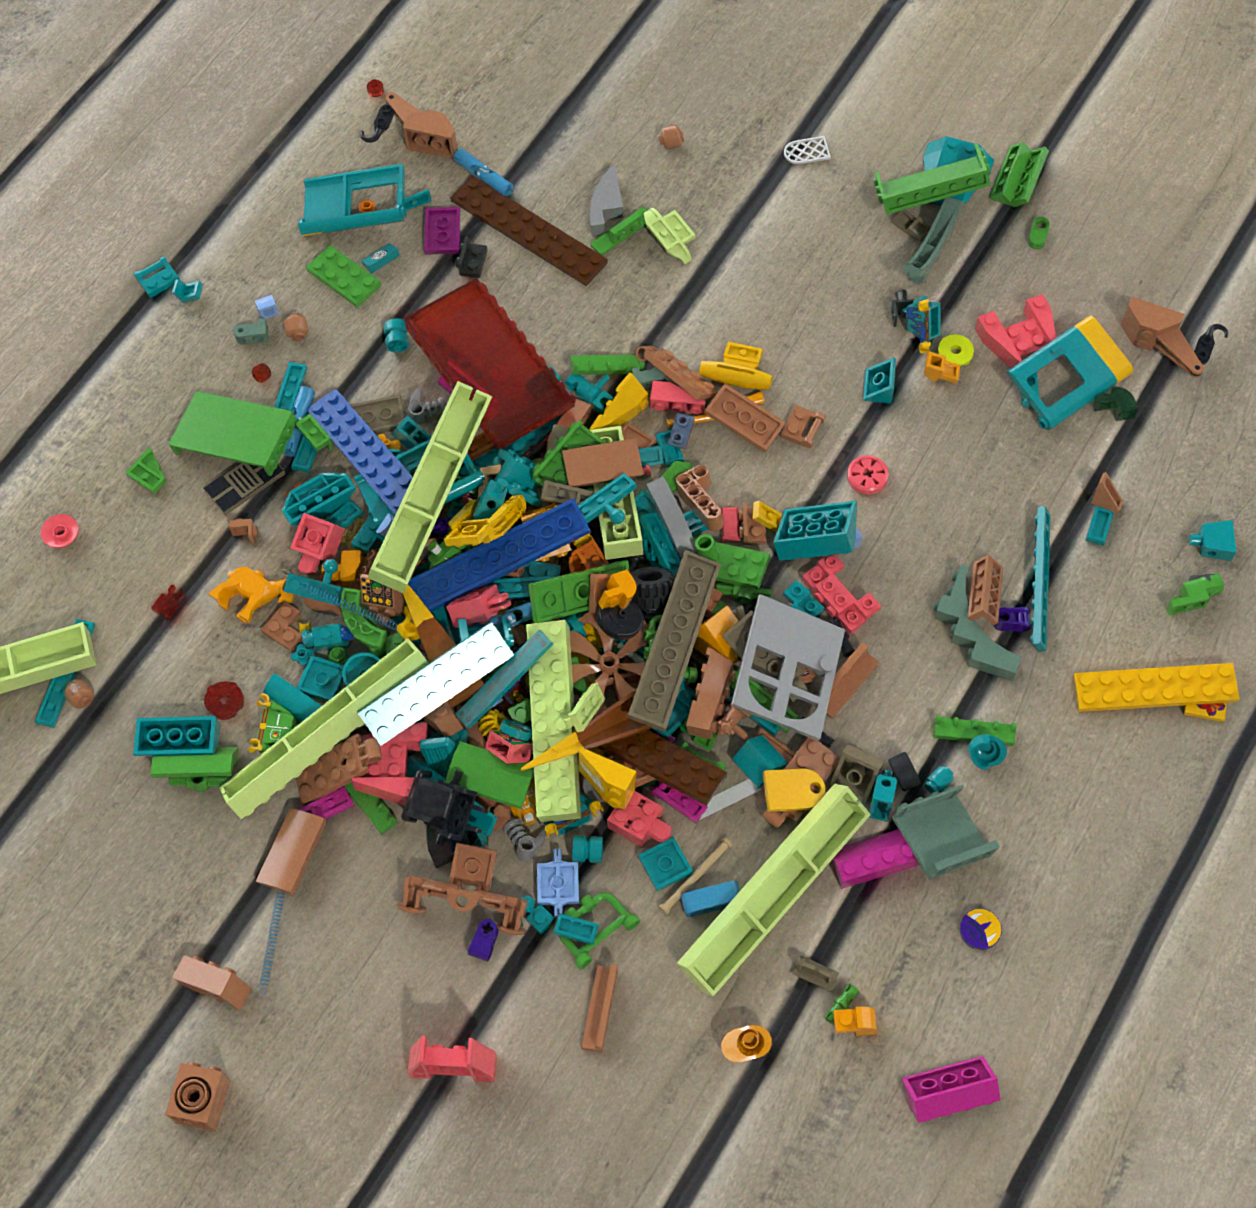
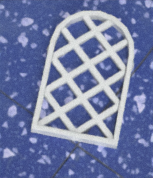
[784,136,831,164]

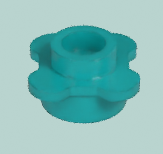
[291,644,314,666]

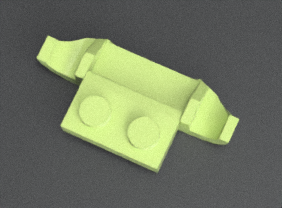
[644,208,695,265]

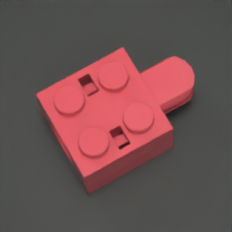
[290,513,345,575]
[446,584,511,628]
[607,791,671,847]

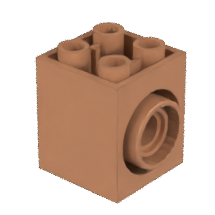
[165,1061,231,1132]

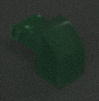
[1093,387,1138,421]

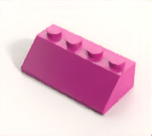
[831,829,919,889]
[902,1056,1001,1123]

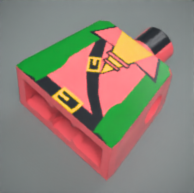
[485,730,533,763]

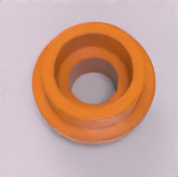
[358,200,376,213]

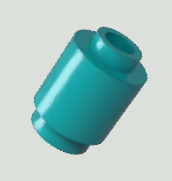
[924,766,954,794]

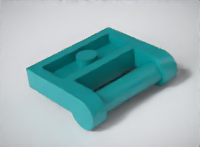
[133,256,180,298]

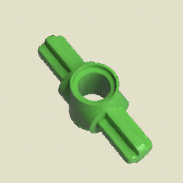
[715,583,772,604]
[169,776,229,792]

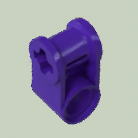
[993,607,1032,632]
[468,919,499,962]

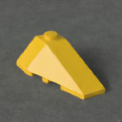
[589,373,649,430]

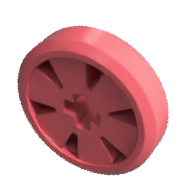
[847,455,889,495]

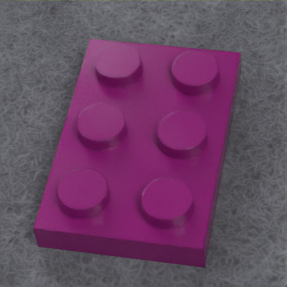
[424,207,461,255]

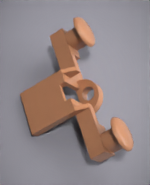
[397,842,528,935]

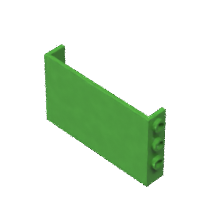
[873,143,991,215]
[169,391,298,476]

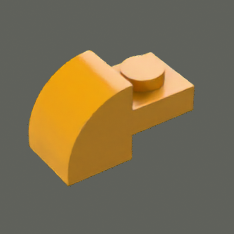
[924,351,960,384]

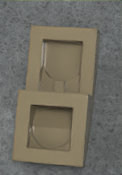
[891,209,931,241]

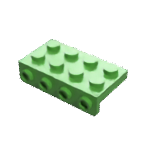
[532,420,605,488]

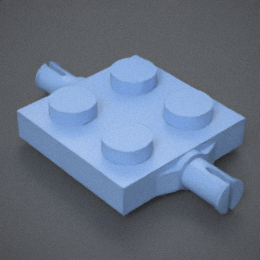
[537,849,579,918]

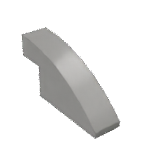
[590,166,623,236]
[646,477,698,559]

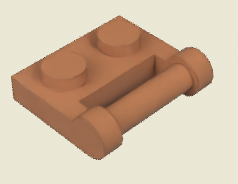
[781,405,826,448]

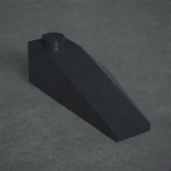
[427,825,471,868]

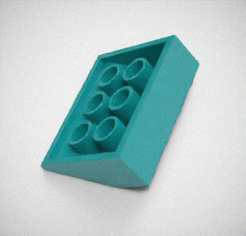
[773,500,857,561]

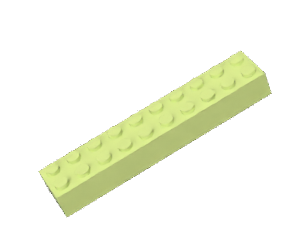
[526,620,581,823]

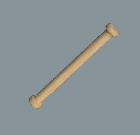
[658,837,733,915]

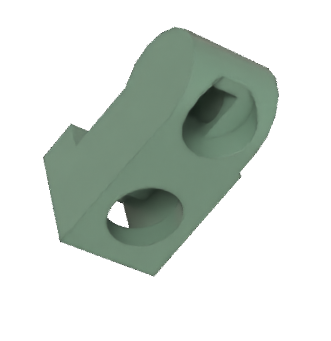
[233,319,269,345]
[632,367,666,390]

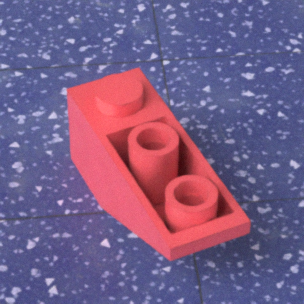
[650,381,705,414]

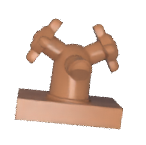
[717,701,751,741]

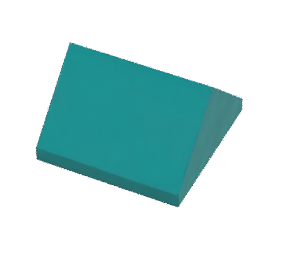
[863,357,896,403]
[732,735,788,789]

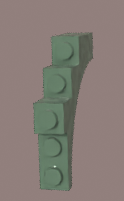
[903,197,965,285]
[933,564,1021,681]

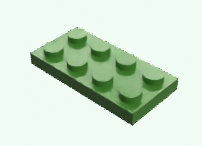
[306,245,382,308]

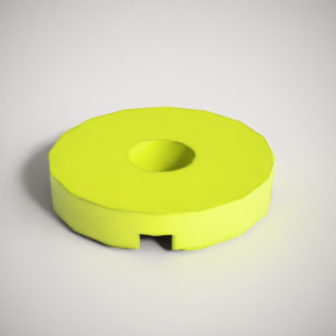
[937,334,974,367]

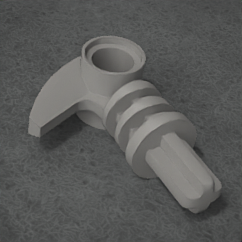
[408,388,449,424]
[503,811,546,862]

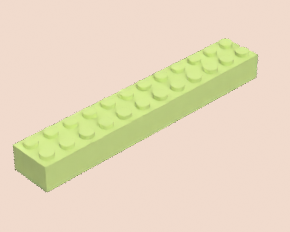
[368,381,492,594]
[0,622,97,694]
[219,638,429,819]
[676,784,871,996]

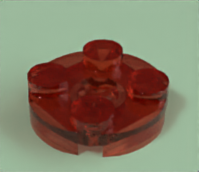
[204,681,245,720]

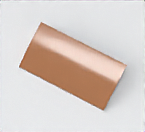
[256,808,327,896]

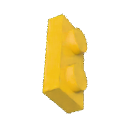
[753,500,783,533]

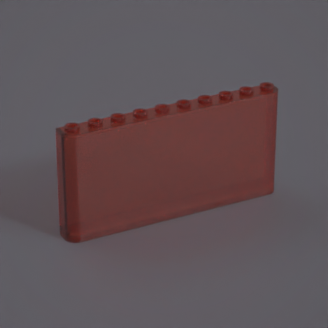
[403,278,576,450]

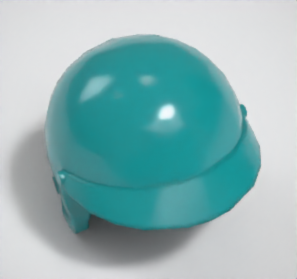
[968,734,1007,770]

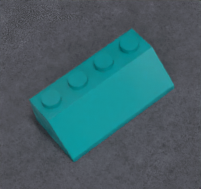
[133,716,221,756]

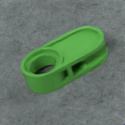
[1028,217,1050,249]

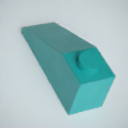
[391,415,432,449]

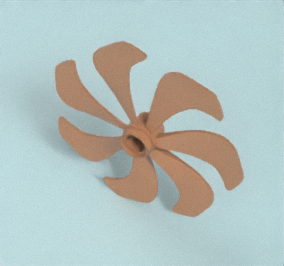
[570,612,649,717]

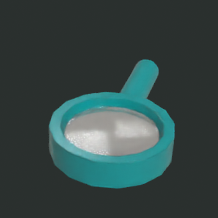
[500,719,532,741]

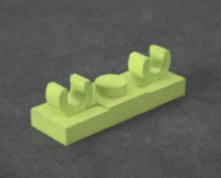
[564,683,605,732]

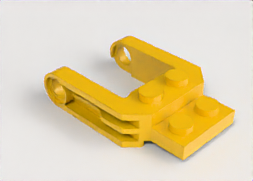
[444,495,526,547]

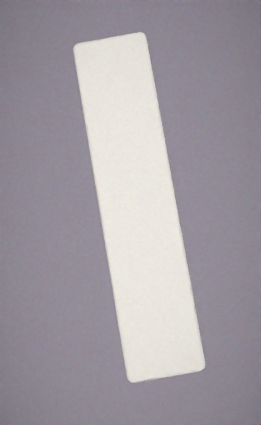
[699,779,761,820]

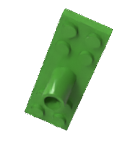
[657,534,770,590]
[528,560,630,623]

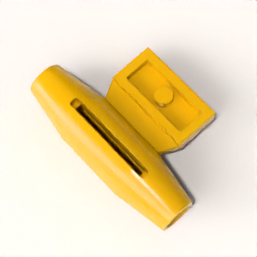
[699,342,773,390]

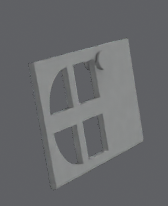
[731,595,845,741]

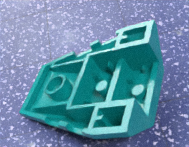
[923,136,994,206]

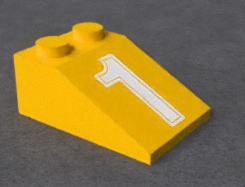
[579,747,636,810]

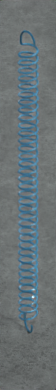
[301,583,421,641]
[259,891,285,994]

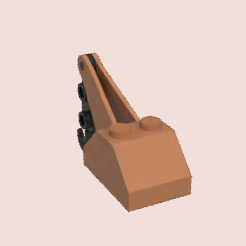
[360,92,458,159]
[1121,297,1229,378]

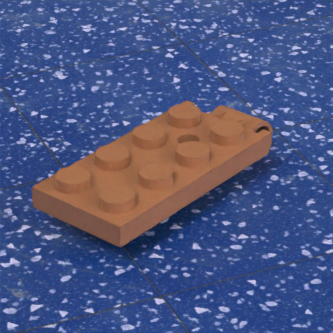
[636,346,718,401]
[296,734,383,805]
[761,737,840,829]

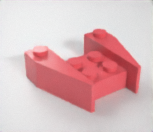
[975,294,1058,368]
[352,723,429,806]
[408,1036,497,1082]

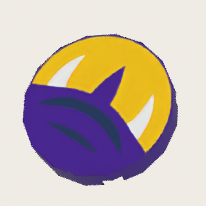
[960,908,1002,950]

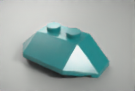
[281,473,356,526]

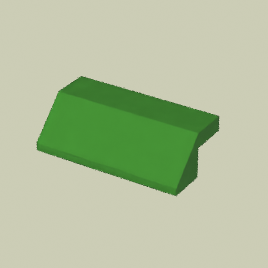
[989,142,1049,207]
[445,741,534,809]
[150,747,239,778]

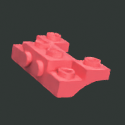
[802,554,881,635]

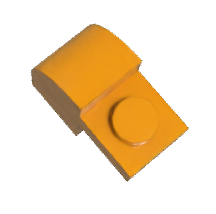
[322,550,363,586]
[598,570,636,609]
[833,1007,877,1036]

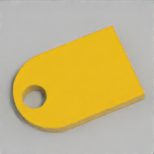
[763,769,825,812]

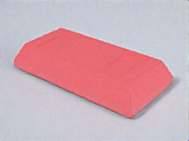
[720,507,740,542]

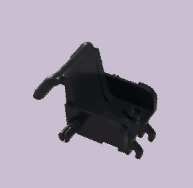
[401,769,489,844]

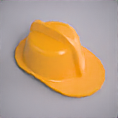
[721,1025,772,1063]

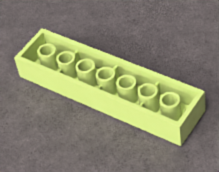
[590,426,643,560]

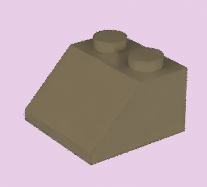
[829,744,885,803]

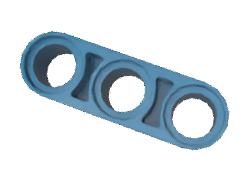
[681,881,741,917]

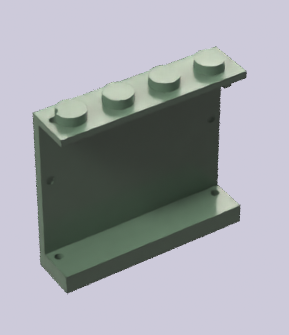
[892,785,1000,880]

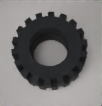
[630,567,675,609]

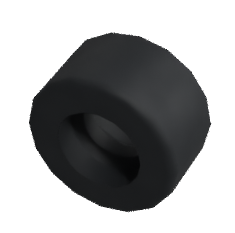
[888,752,921,792]

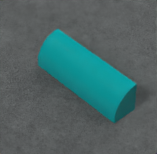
[263,673,322,724]

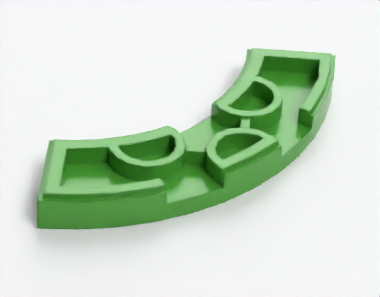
[341,587,387,651]

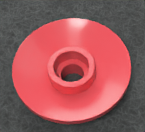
[41,514,79,548]

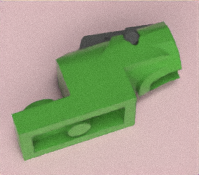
[1166,574,1224,615]

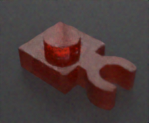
[151,584,184,619]

